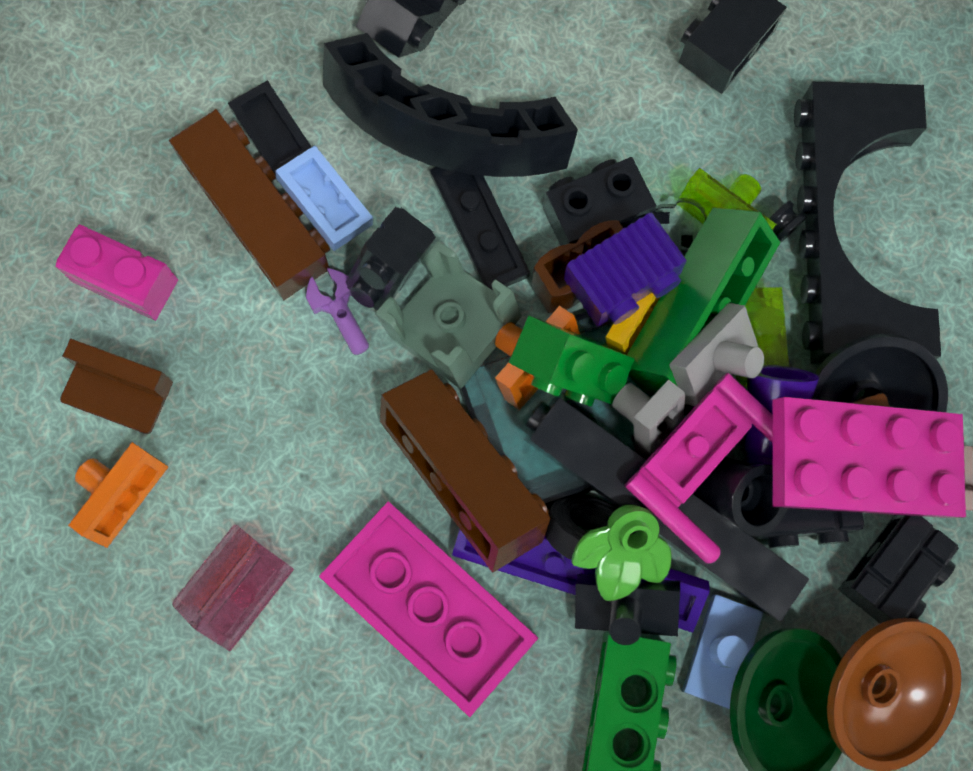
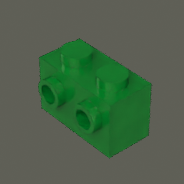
[509,315,635,407]

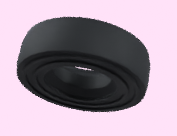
[545,495,637,560]

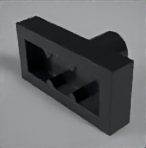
[575,574,680,645]

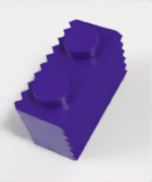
[564,212,687,326]

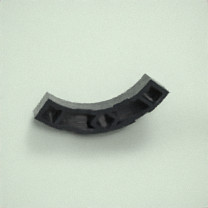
[323,33,578,177]

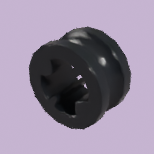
[767,201,807,244]

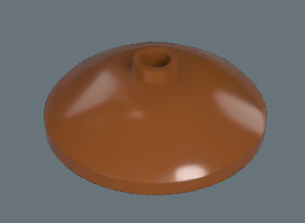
[827,618,961,771]

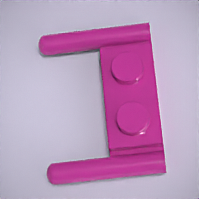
[624,373,773,563]

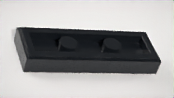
[430,167,530,290]

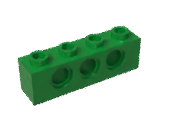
[582,631,677,771]

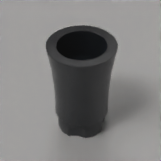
[693,457,788,536]

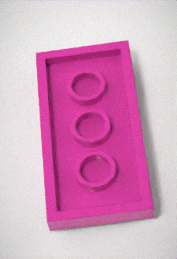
[773,397,966,518]
[319,501,539,717]

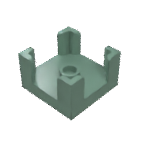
[375,241,522,389]

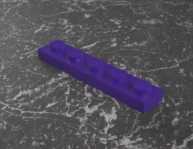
[452,529,710,633]

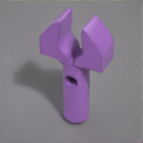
[306,268,369,355]

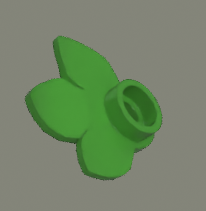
[571,505,672,601]

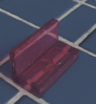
[172,525,294,652]

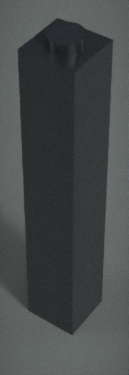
[524,397,809,621]

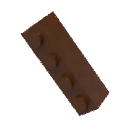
[169,109,331,301]
[380,369,550,573]

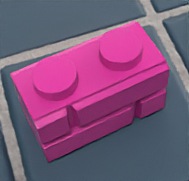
[55,224,178,321]

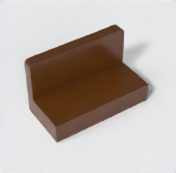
[60,338,173,434]

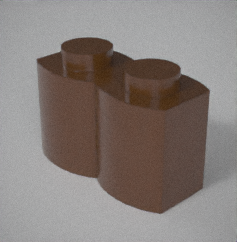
[531,220,623,313]

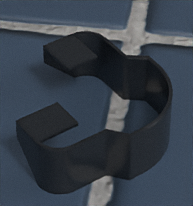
[653,198,707,253]

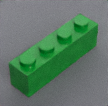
[627,208,781,395]

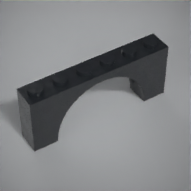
[794,81,941,364]

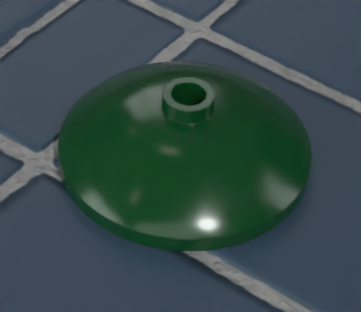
[730,628,842,771]

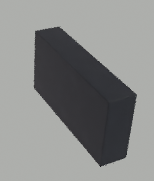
[228,80,311,182]

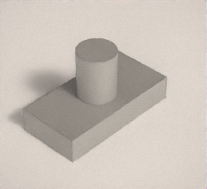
[669,303,764,406]
[612,380,685,460]

